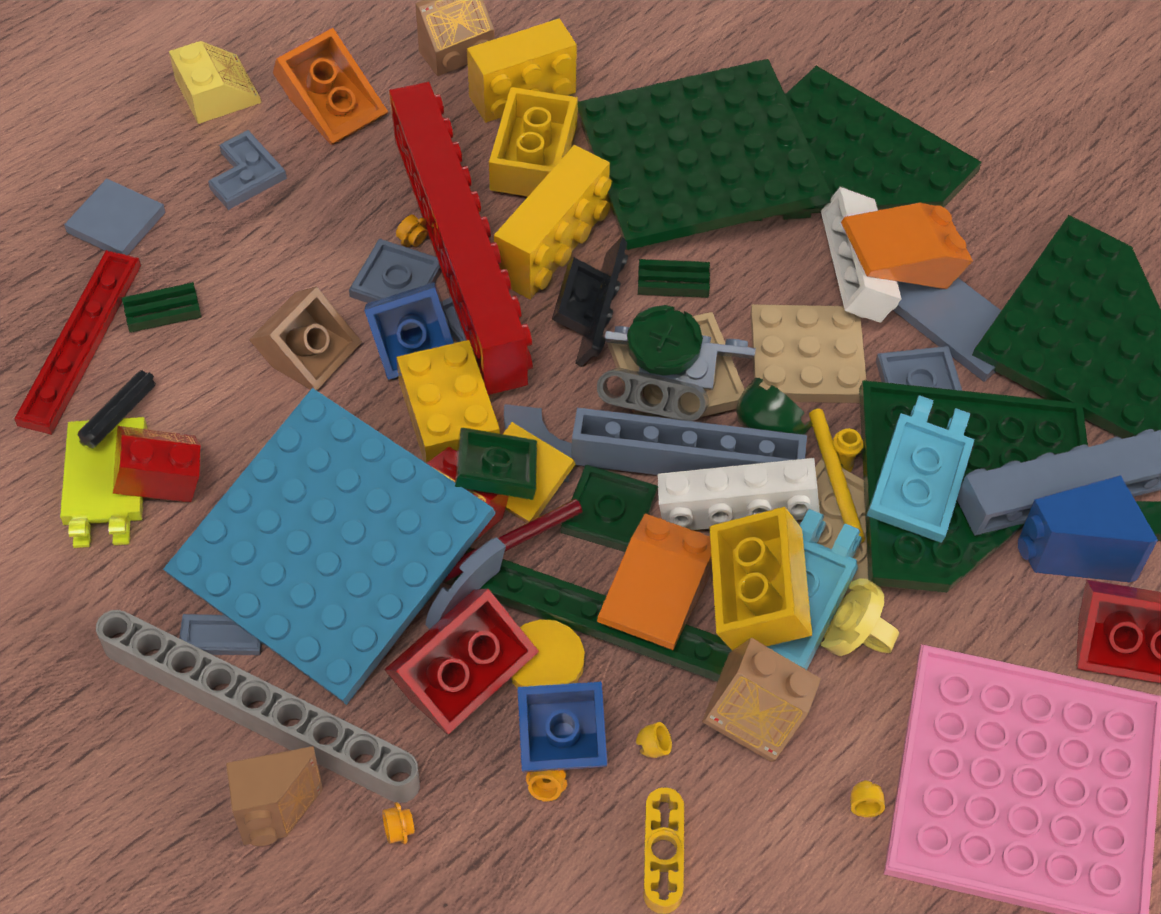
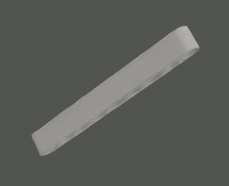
[96,610,420,803]

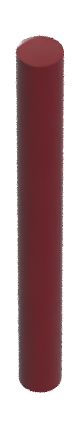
[443,499,582,582]

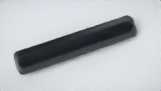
[77,370,156,448]

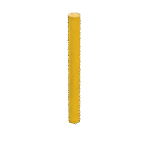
[809,409,865,544]

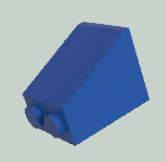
[1018,475,1158,582]

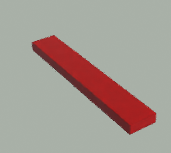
[14,250,141,435]

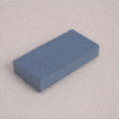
[179,614,262,655]

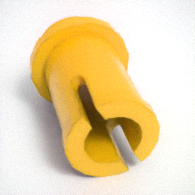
[833,428,863,472]

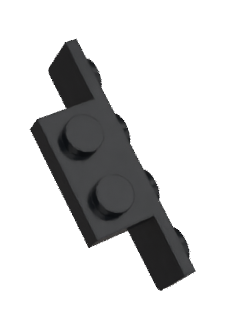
[552,237,628,367]

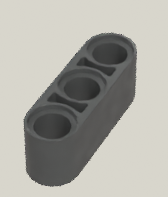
[597,368,709,421]

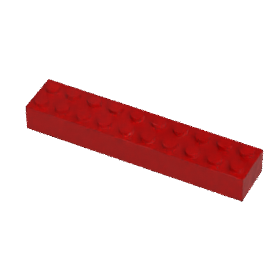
[389,81,533,395]

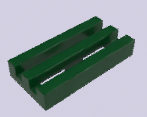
[638,259,710,298]
[122,282,202,333]

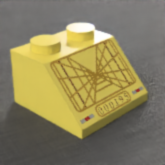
[169,41,261,124]

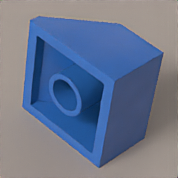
[364,282,454,380]
[517,682,607,772]

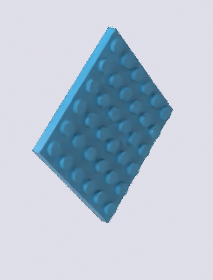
[163,388,496,705]

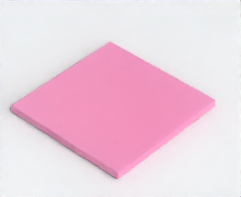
[884,644,1161,914]

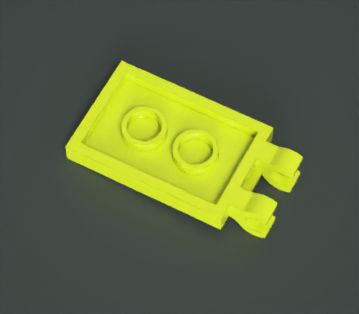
[60,417,147,548]

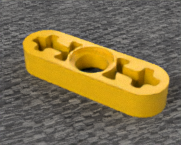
[643,787,684,914]

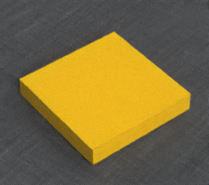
[503,422,576,523]

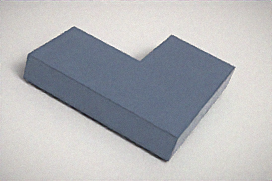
[208,130,287,210]

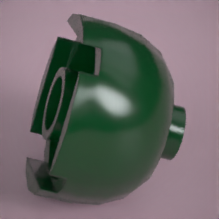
[736,378,812,435]

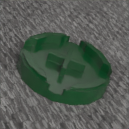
[627,305,703,376]

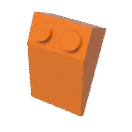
[273,28,388,146]
[841,203,973,289]
[597,513,712,650]

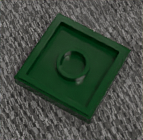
[455,428,537,500]
[561,465,658,552]

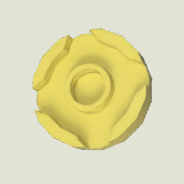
[820,578,899,656]

